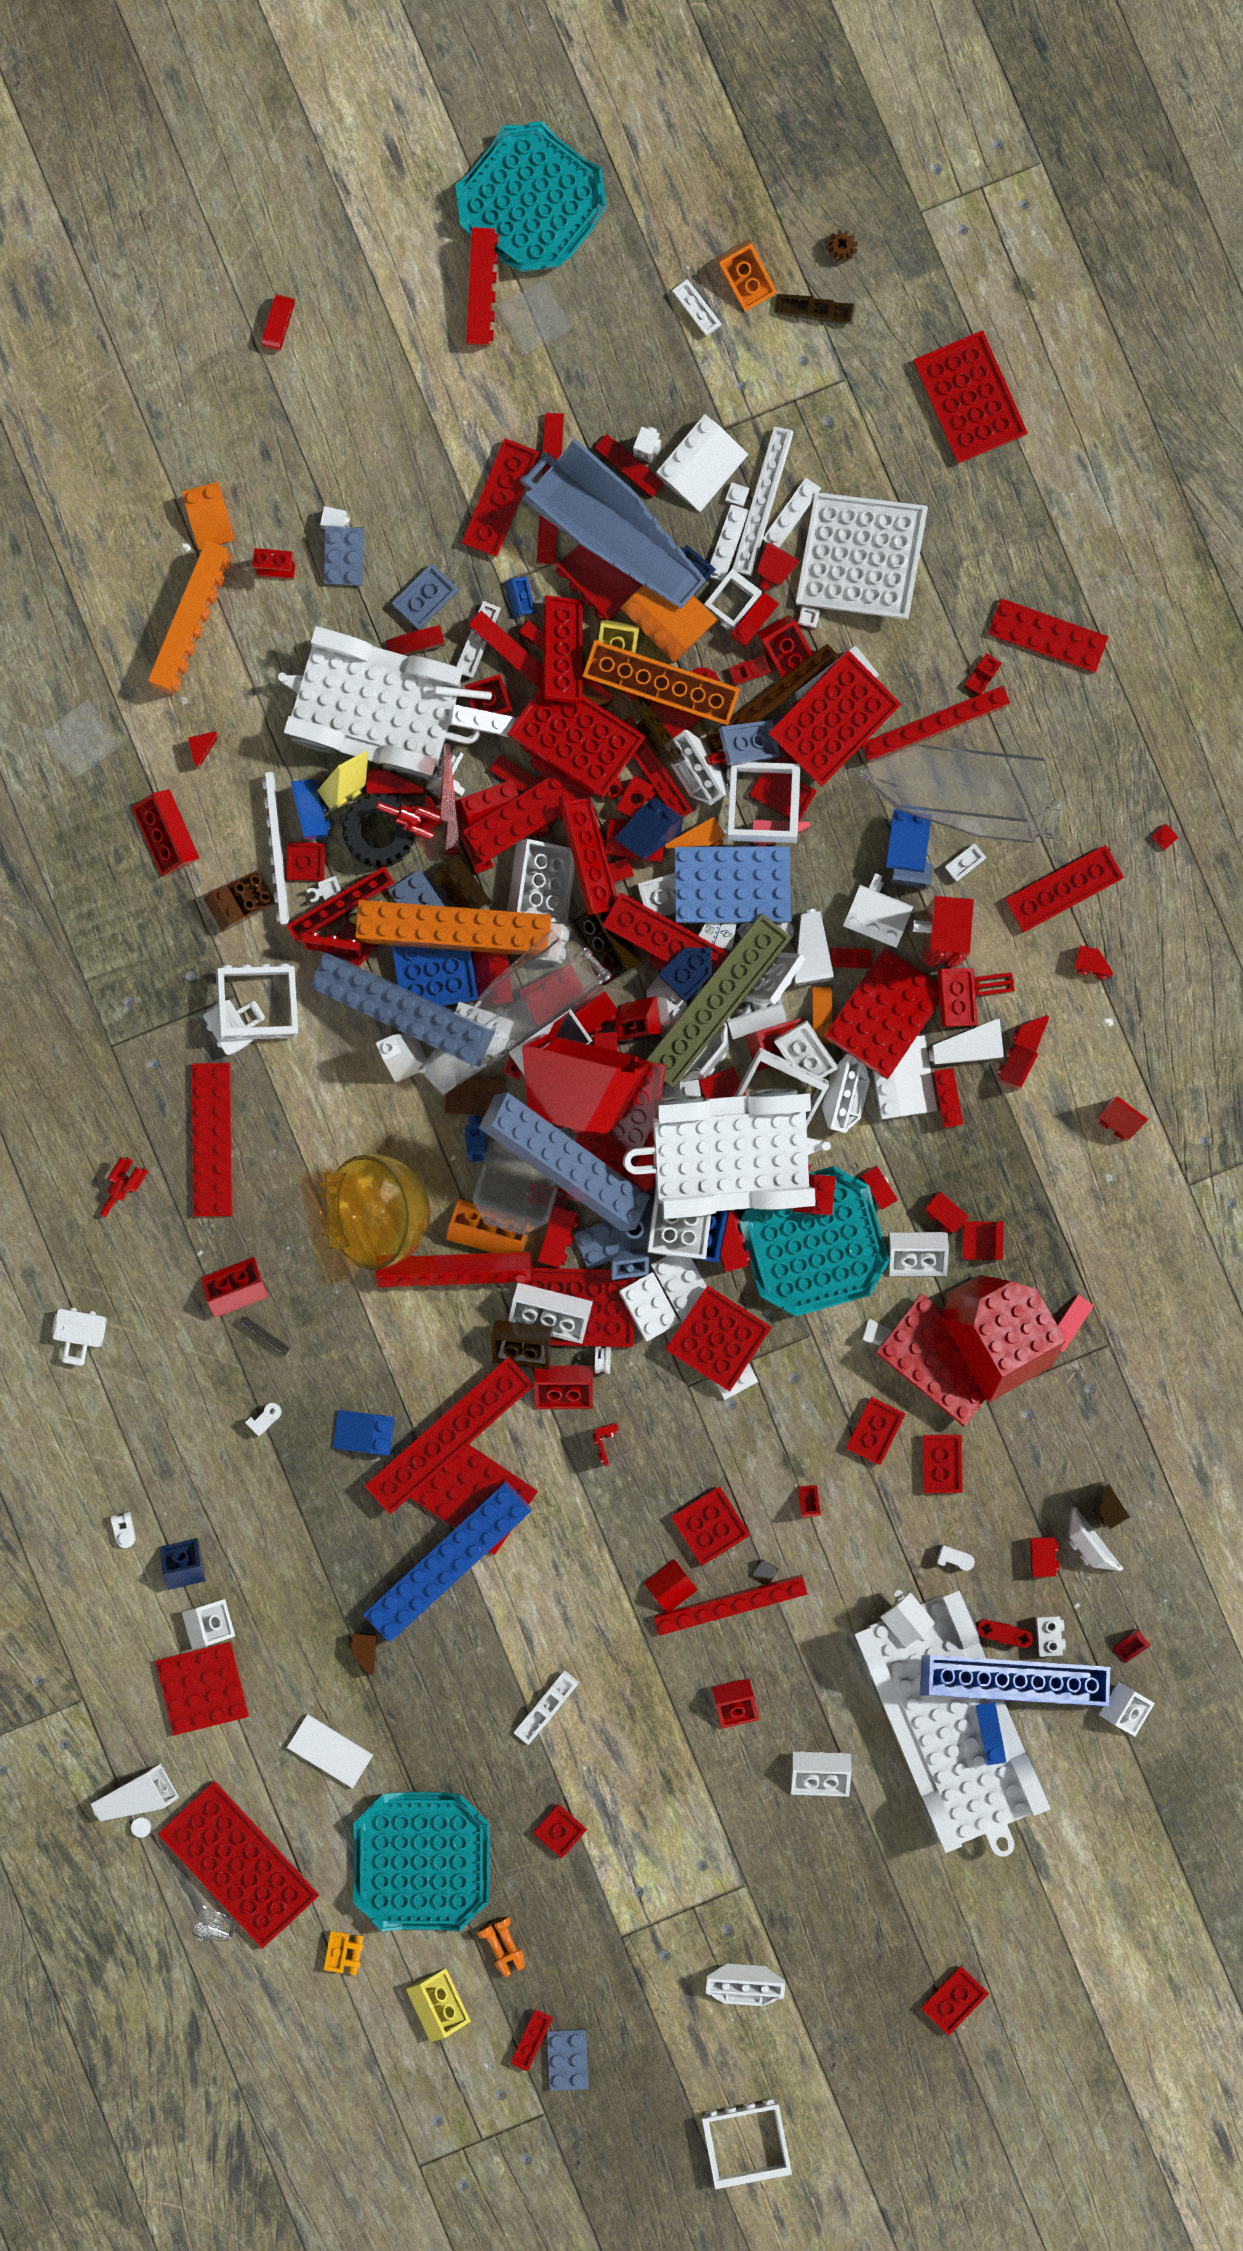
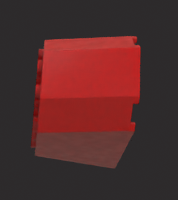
[522,1033,649,1134]
[941,1275,1066,1403]

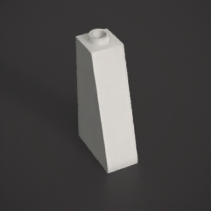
[929,1019,1004,1066]

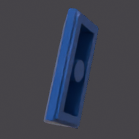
[505,576,536,618]

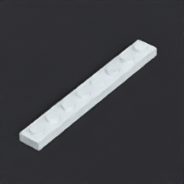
[733,426,794,577]
[262,772,290,926]

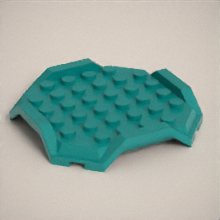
[455,121,607,272]
[740,1166,890,1316]
[353,1792,490,1932]

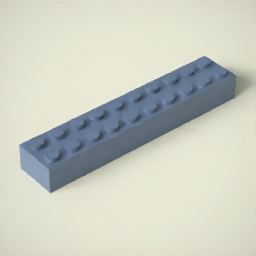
[310,952,495,1067]
[479,1092,650,1231]

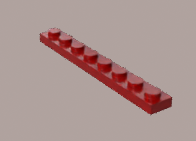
[654,1575,808,1636]

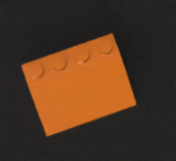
[621,585,718,662]

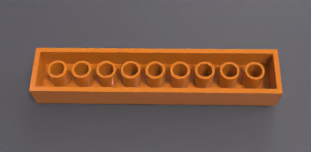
[356,900,552,957]

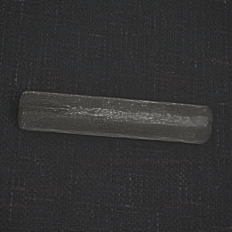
[239,1316,290,1356]

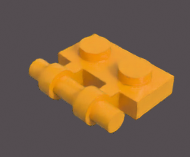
[324,1930,364,1975]

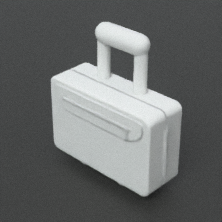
[203,1000,265,1056]
[52,1308,107,1366]

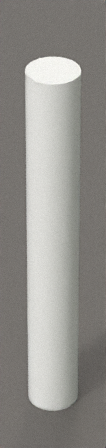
[434,686,492,700]

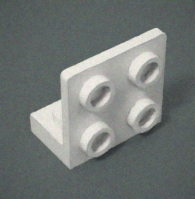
[427,752,465,802]

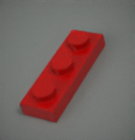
[511,2009,553,2072]

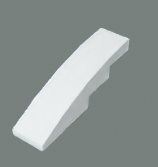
[514,1670,580,1745]

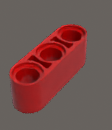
[261,294,295,351]

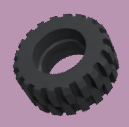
[342,793,415,868]

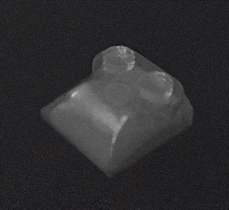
[192,1906,238,1942]

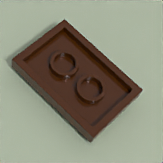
[445,1075,504,1115]

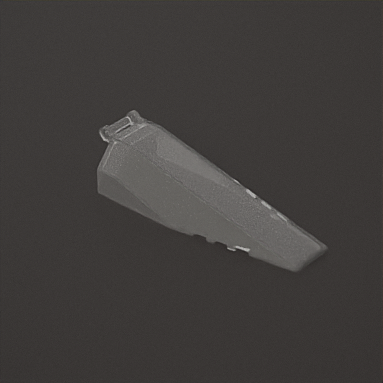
[419,930,611,1095]

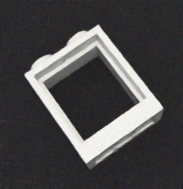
[704,569,762,631]

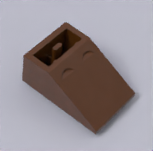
[204,870,276,932]

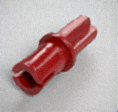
[706,749,727,765]

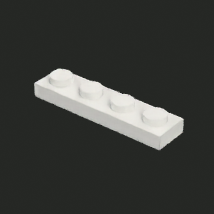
[762,478,821,548]
[710,504,749,582]
[457,601,501,679]
[449,705,518,737]

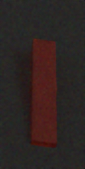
[439,744,460,855]

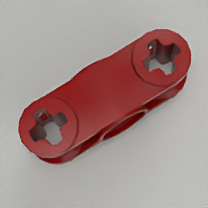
[976,1619,1033,1648]

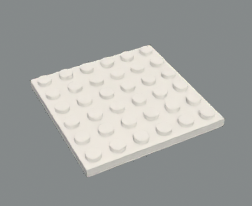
[796,492,928,619]

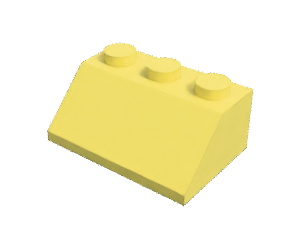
[406,1968,471,2042]

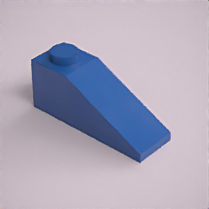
[976,1702,1006,1766]

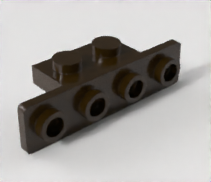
[632,697,685,765]

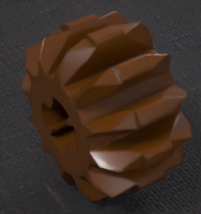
[826,230,858,263]

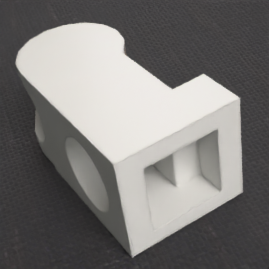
[245,1403,282,1436]
[936,1545,975,1571]

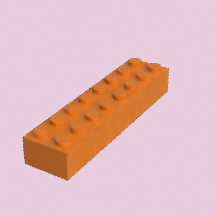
[148,540,233,696]
[582,639,740,725]

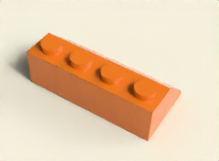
[446,1198,532,1253]

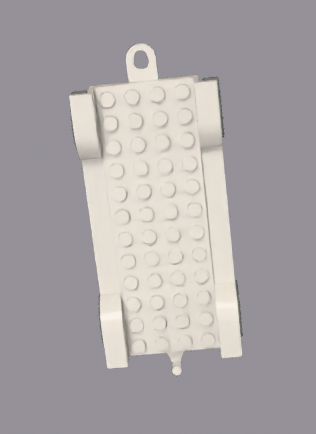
[853,1590,1050,1857]

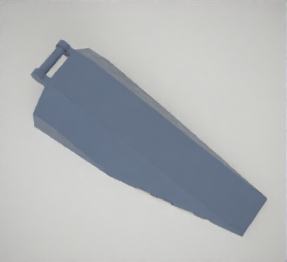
[520,438,706,609]

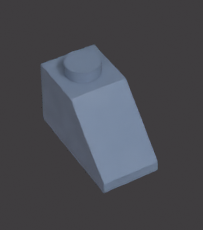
[611,1248,649,1280]

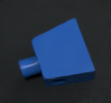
[465,1115,488,1163]

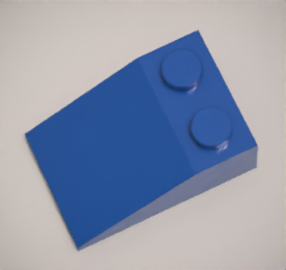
[886,809,932,873]
[333,1410,395,1455]

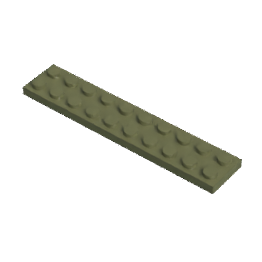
[646,913,792,1088]

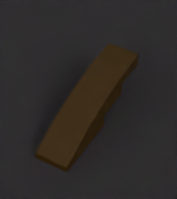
[774,294,855,324]

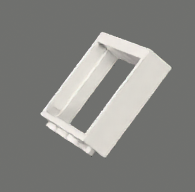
[724,762,800,843]
[216,964,298,1040]
[734,1047,829,1128]
[702,2099,792,2189]

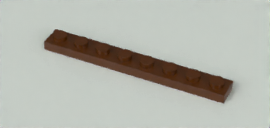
[708,643,839,750]

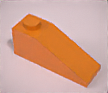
[664,817,726,851]
[812,987,832,1044]

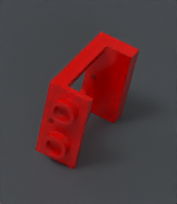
[252,548,296,579]

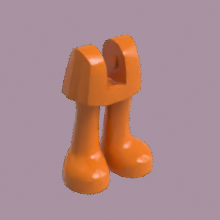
[476,1916,525,1978]

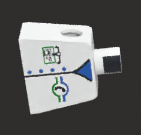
[698,923,736,953]

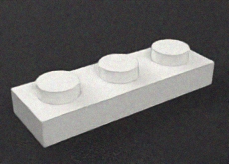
[672,279,722,337]

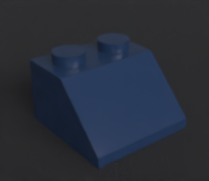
[160,1538,206,1590]

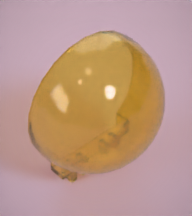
[319,1154,431,1270]

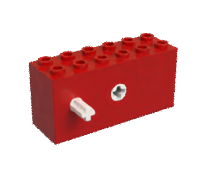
[913,896,974,968]

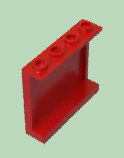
[555,544,643,621]

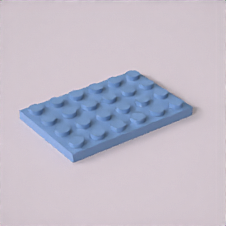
[674,846,791,924]

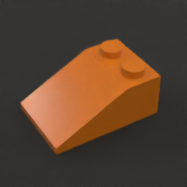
[715,240,778,312]
[181,481,235,550]

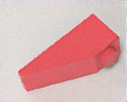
[752,820,810,847]
[1057,1294,1094,1352]

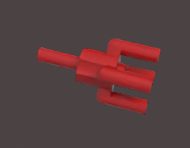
[376,801,440,840]
[99,1156,149,1217]

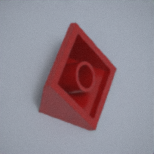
[644,1559,698,1612]

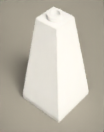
[794,909,834,987]
[376,1033,430,1083]
[90,1764,179,1821]

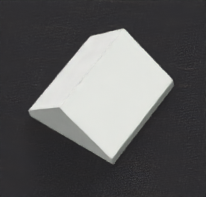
[880,1592,935,1647]

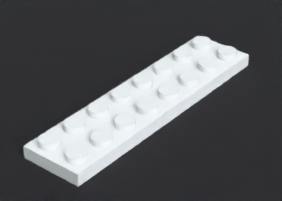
[651,1256,759,1400]

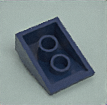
[614,798,684,860]

